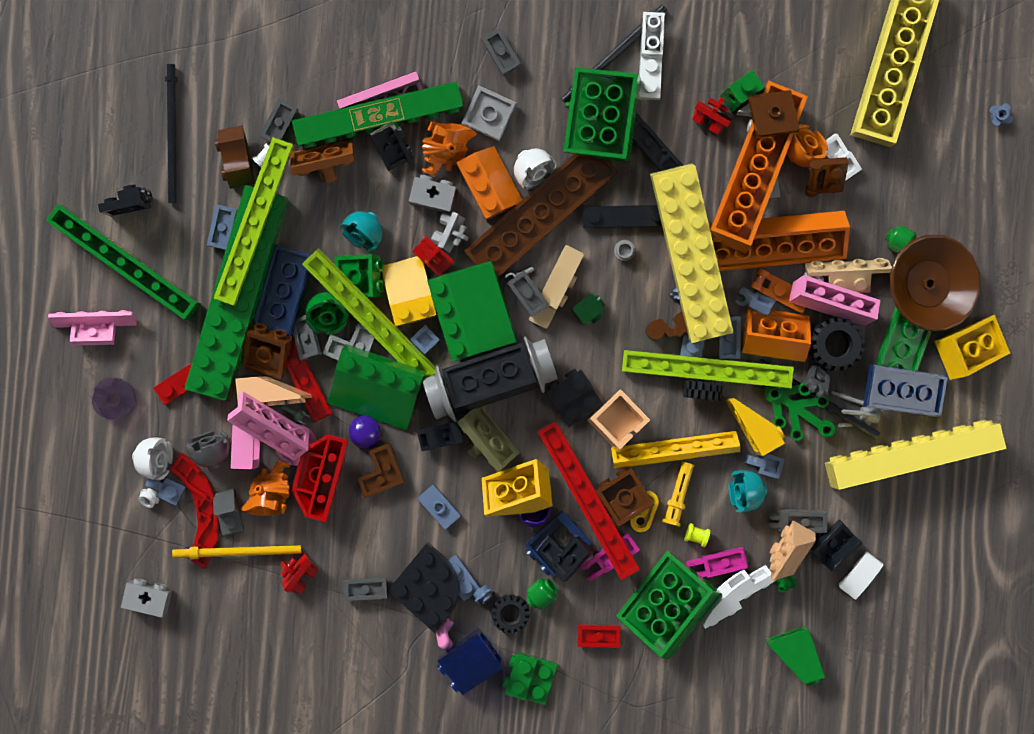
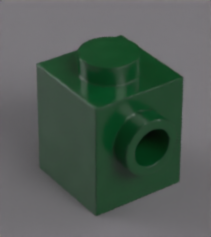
[571,293,605,326]

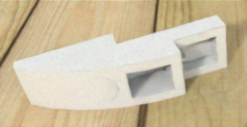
[639,12,665,100]
[700,565,776,629]

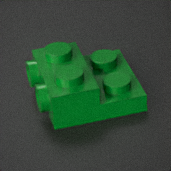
[334,254,384,298]
[502,651,558,705]

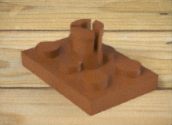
[290,138,355,183]

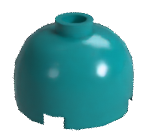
[340,211,383,252]
[728,470,767,513]

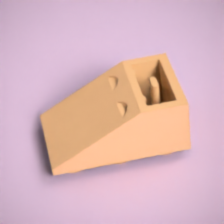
[236,377,312,408]
[769,521,816,581]

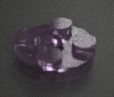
[92,378,136,420]

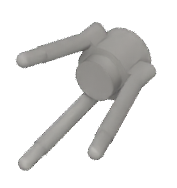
[831,391,881,427]

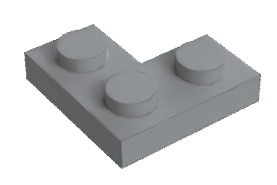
[323,323,375,360]

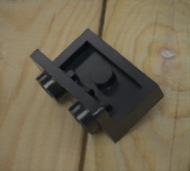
[369,122,414,172]
[810,520,862,572]

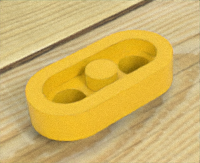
[630,491,659,532]

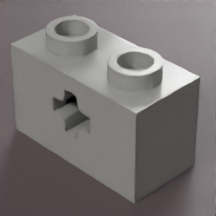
[409,175,457,214]
[121,578,172,617]

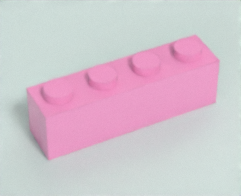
[789,275,880,326]

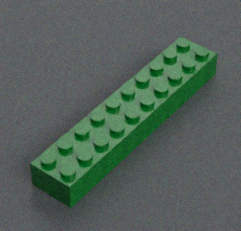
[184,185,289,402]

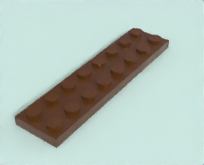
[464,154,618,278]

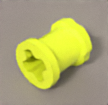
[684,523,711,548]

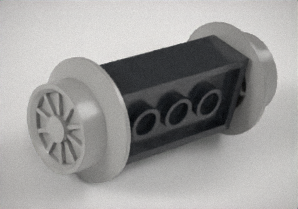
[423,336,558,422]

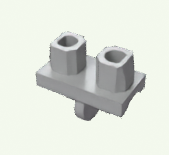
[431,212,469,253]

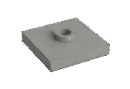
[461,85,517,142]

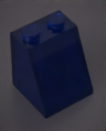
[437,627,504,695]

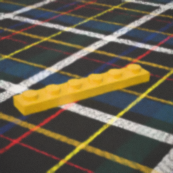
[611,431,740,469]

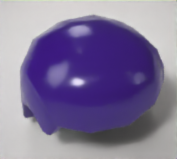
[349,415,381,449]
[518,507,550,528]

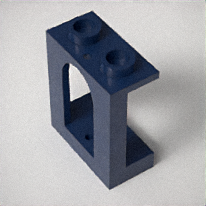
[526,510,592,577]

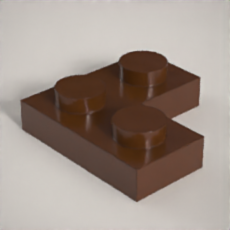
[357,443,405,498]

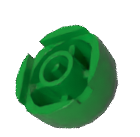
[306,292,348,334]

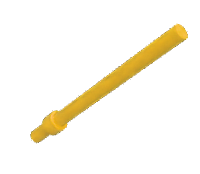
[172,545,301,560]

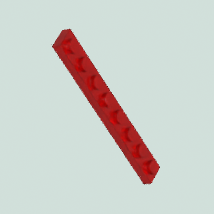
[537,421,640,580]

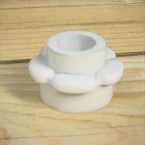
[138,488,159,508]

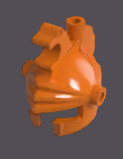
[422,121,477,177]
[241,460,290,516]

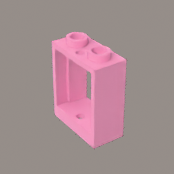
[231,425,260,469]

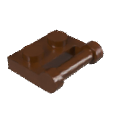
[805,157,849,197]

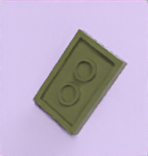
[457,406,520,472]

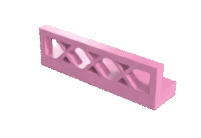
[337,72,422,109]
[227,391,309,460]

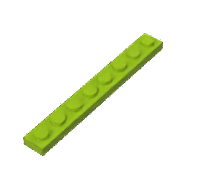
[214,137,294,306]
[302,248,436,378]
[622,350,794,388]

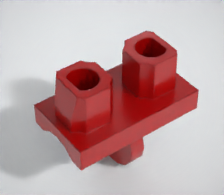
[692,97,732,135]
[412,236,454,276]
[280,553,318,594]

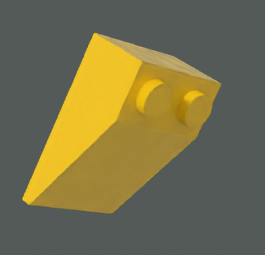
[382,256,438,327]
[934,315,1010,380]
[725,398,785,456]
[482,459,553,517]

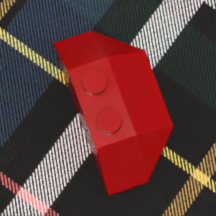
[292,434,348,522]

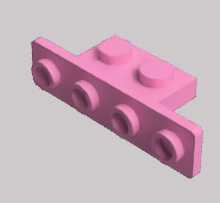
[48,310,137,346]

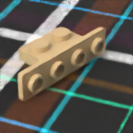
[529,245,584,329]
[805,258,892,293]

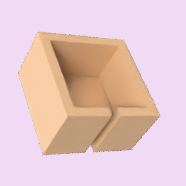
[587,389,650,451]

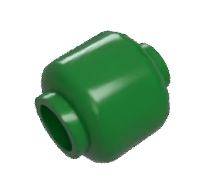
[885,225,917,254]
[527,578,558,610]

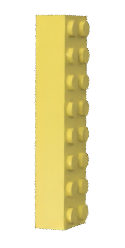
[850,0,939,147]
[650,164,733,343]
[825,420,1006,490]

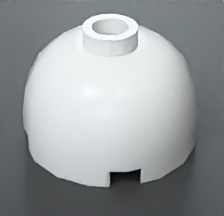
[514,148,557,190]
[132,437,173,481]

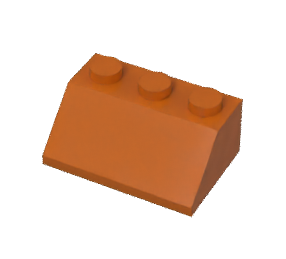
[456,146,522,221]
[742,306,811,362]

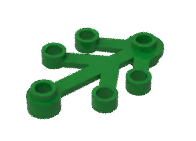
[764,382,835,441]

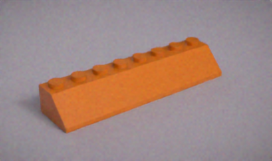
[710,80,808,254]
[709,211,850,271]

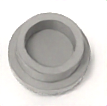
[614,240,635,261]

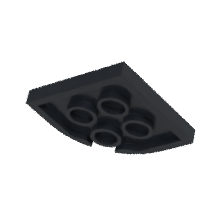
[387,542,459,633]

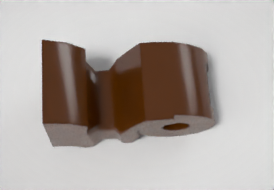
[646,312,687,340]

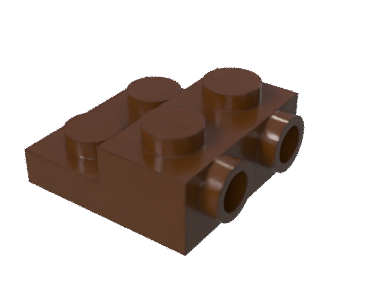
[242,323,292,379]
[596,467,655,527]

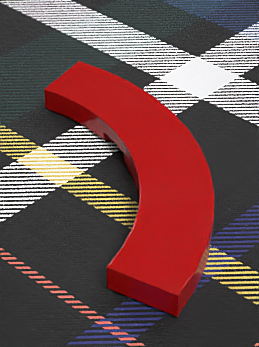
[169,452,220,569]

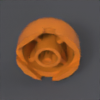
[787,124,828,168]

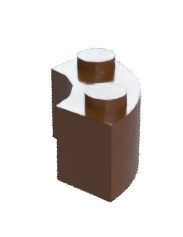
[215,125,255,189]

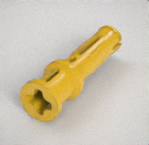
[662,461,695,527]

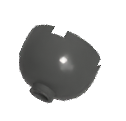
[186,431,230,469]

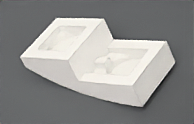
[826,134,862,181]
[839,551,883,600]

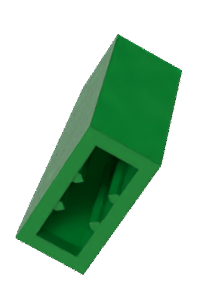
[765,626,825,686]

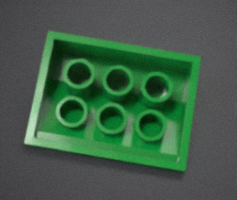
[563,67,641,163]
[427,261,517,362]
[327,344,426,431]
[616,551,722,659]

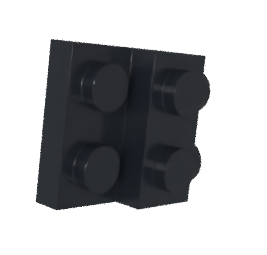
[98,185,153,217]
[545,369,604,428]

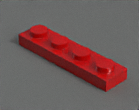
[153,363,192,406]

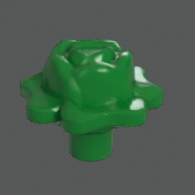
[773,575,797,592]

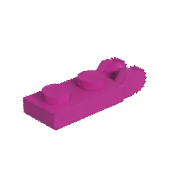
[580,532,640,581]
[686,547,748,578]

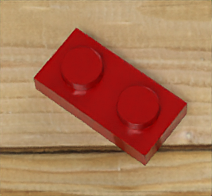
[577,624,620,648]

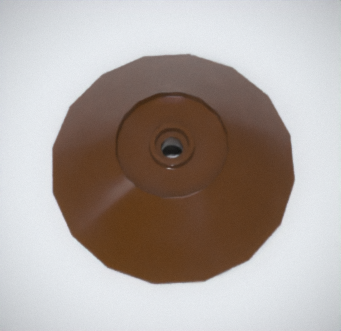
[890,235,980,331]

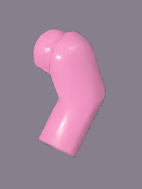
[436,618,454,650]

